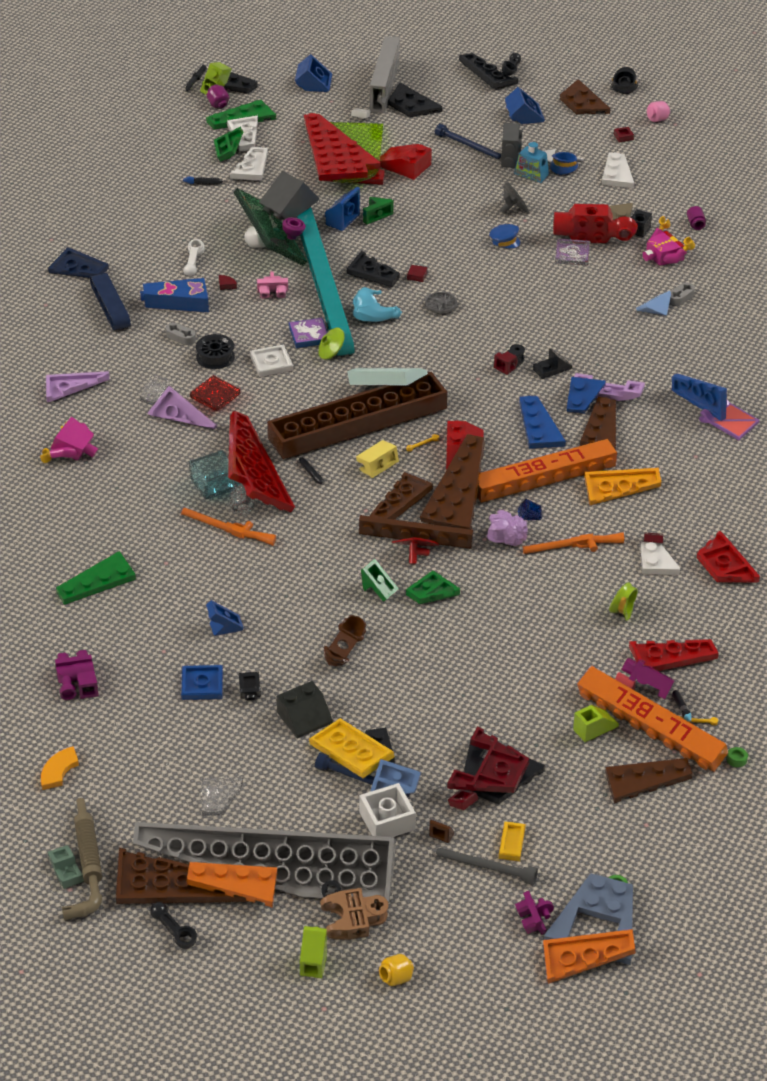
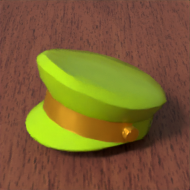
[608,582,638,621]

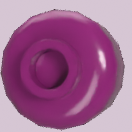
[207,85,230,109]

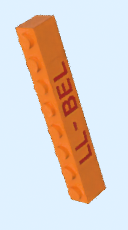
[477,439,617,503]
[577,665,728,772]

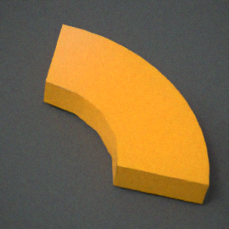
[41,746,79,790]

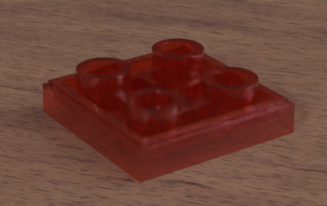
[190,375,241,412]

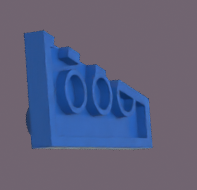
[519,396,566,449]

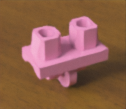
[257,271,288,299]

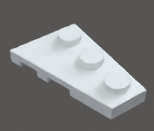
[227,116,258,151]
[230,147,268,181]
[602,152,634,188]

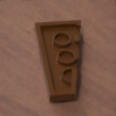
[580,396,616,450]
[605,758,692,804]

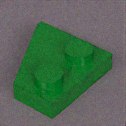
[214,126,244,162]
[406,570,460,604]

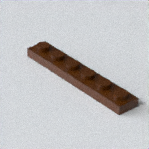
[359,515,473,549]

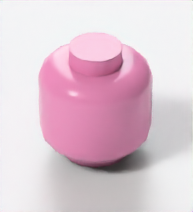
[647,101,670,122]

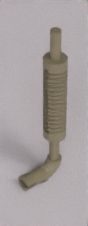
[62,798,102,921]

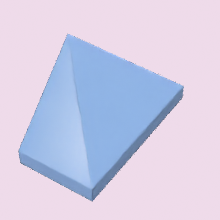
[636,291,671,316]

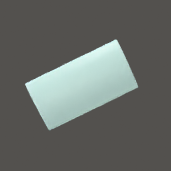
[347,368,428,385]

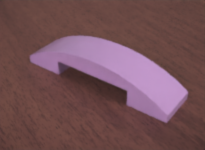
[574,373,645,401]

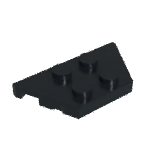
[388,82,442,118]

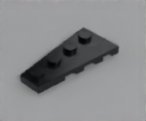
[459,53,519,89]

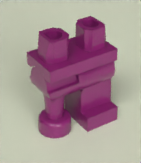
[55,650,99,700]
[621,658,675,699]

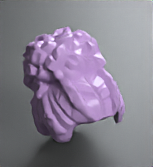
[487,510,528,546]

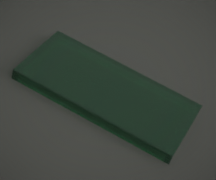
[233,188,307,266]

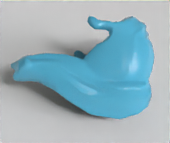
[353,287,402,322]

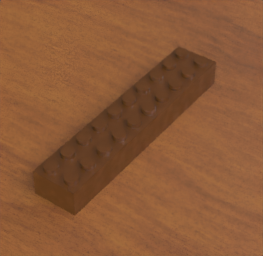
[267,371,448,459]

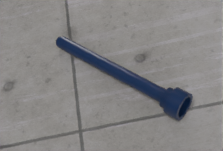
[435,123,501,159]
[314,752,410,798]

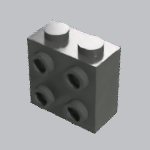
[501,122,522,168]

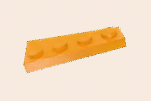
[584,468,661,505]

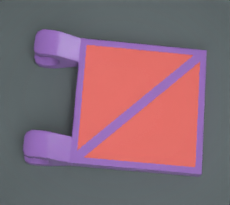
[699,400,760,440]

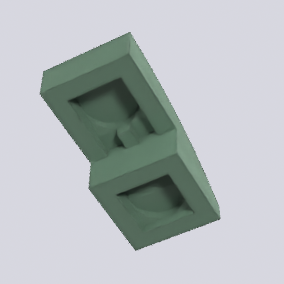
[47,845,84,889]

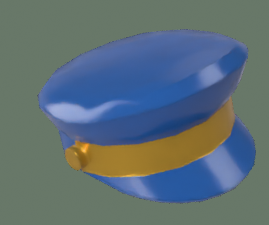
[549,152,578,175]
[489,224,520,248]

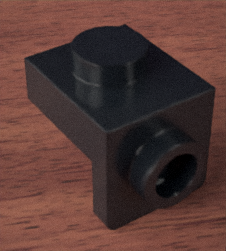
[239,671,261,701]

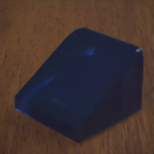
[518,499,542,520]

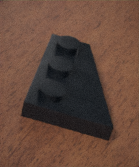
[202,72,258,94]
[347,250,400,287]

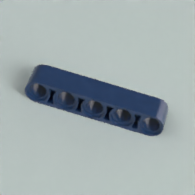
[90,273,131,331]

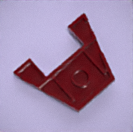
[447,726,529,793]

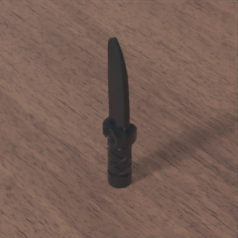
[185,65,207,91]

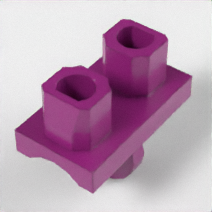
[515,890,554,935]

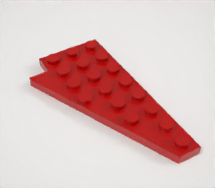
[304,113,381,181]
[228,410,295,512]

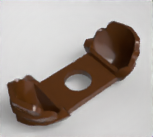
[323,615,366,666]

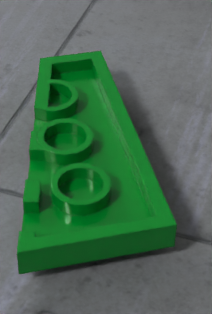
[56,551,136,605]

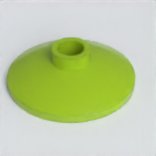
[318,327,345,360]

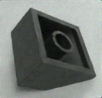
[276,681,333,738]

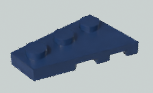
[48,247,109,278]

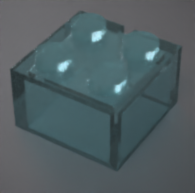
[189,450,240,500]

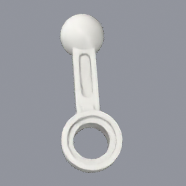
[183,239,205,276]

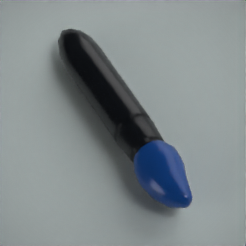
[183,176,223,184]

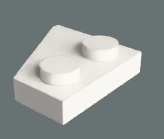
[640,542,680,575]

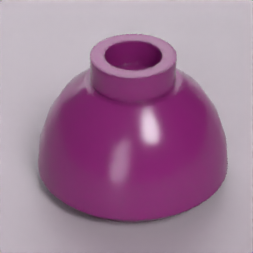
[282,217,306,240]

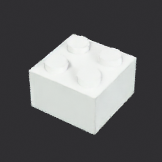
[359,783,416,837]

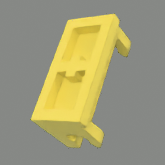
[356,440,399,478]

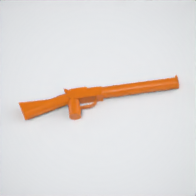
[181,507,276,546]
[522,532,624,554]

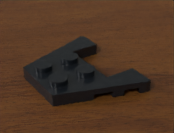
[464,739,545,805]

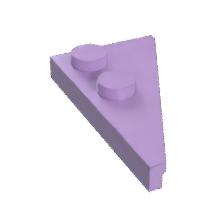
[46,371,109,402]
[148,386,217,429]

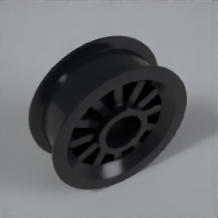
[196,334,235,369]

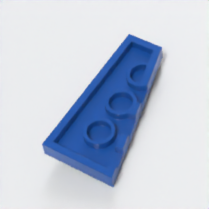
[672,373,727,421]

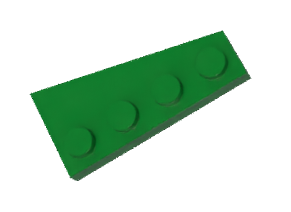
[206,100,276,130]

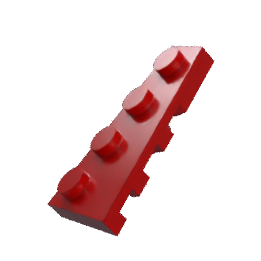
[629,639,719,671]

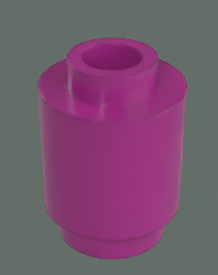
[686,206,706,230]

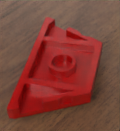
[697,531,760,583]

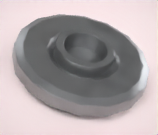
[425,292,457,314]

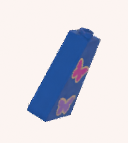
[140,278,209,312]

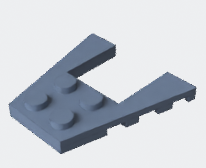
[544,873,633,965]

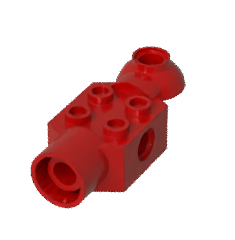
[553,204,638,243]

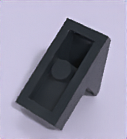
[533,348,572,379]

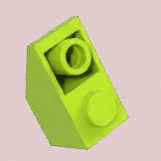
[200,62,232,95]
[573,705,619,742]
[300,926,327,978]

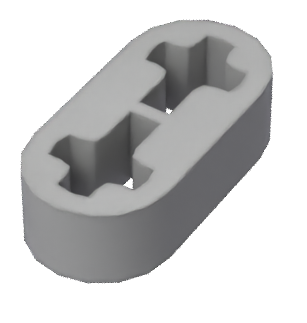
[669,282,695,306]
[166,323,196,345]

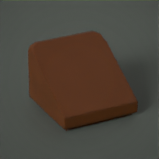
[429,820,454,843]

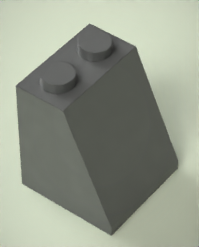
[259,171,319,221]

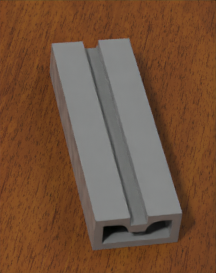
[370,36,400,113]

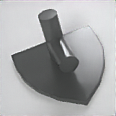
[500,182,530,214]

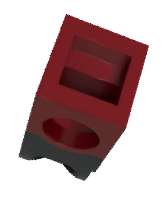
[493,344,525,375]

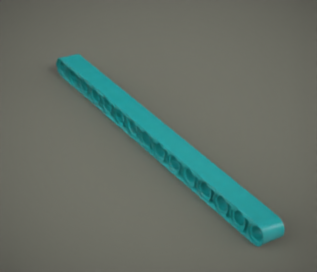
[295,207,355,356]

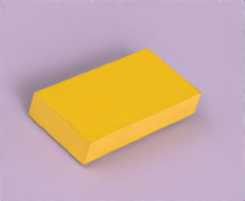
[499,821,526,862]

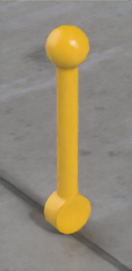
[406,434,439,452]
[679,716,718,726]

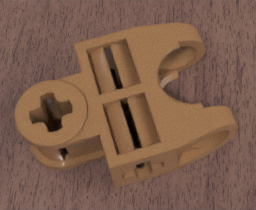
[320,888,388,940]

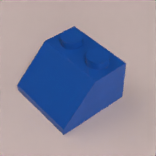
[295,54,332,92]
[505,87,545,124]
[325,187,360,231]

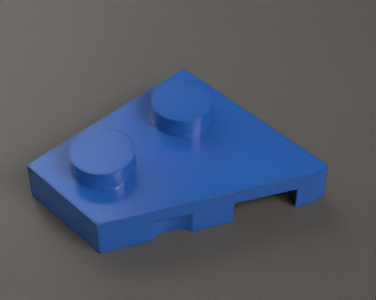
[567,377,606,414]

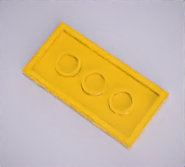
[309,718,395,778]

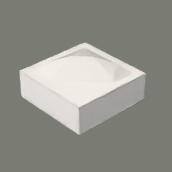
[351,108,371,120]

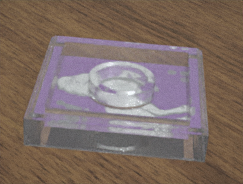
[555,239,590,266]

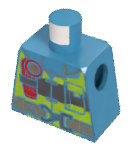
[514,142,549,183]

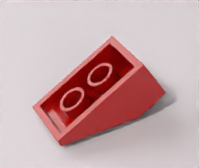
[377,144,432,180]

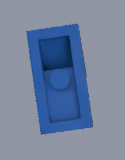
[206,600,244,636]

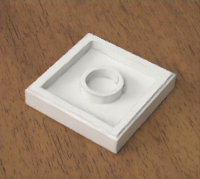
[250,345,293,377]

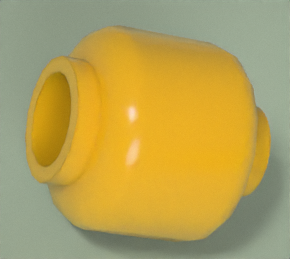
[379,954,414,986]

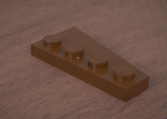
[370,472,433,520]

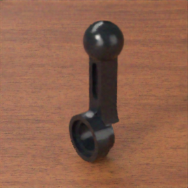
[502,53,521,76]
[150,902,197,949]

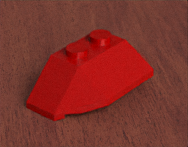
[446,420,484,470]

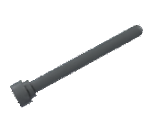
[436,848,538,885]

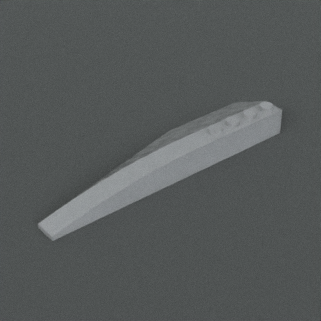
[133,822,396,903]

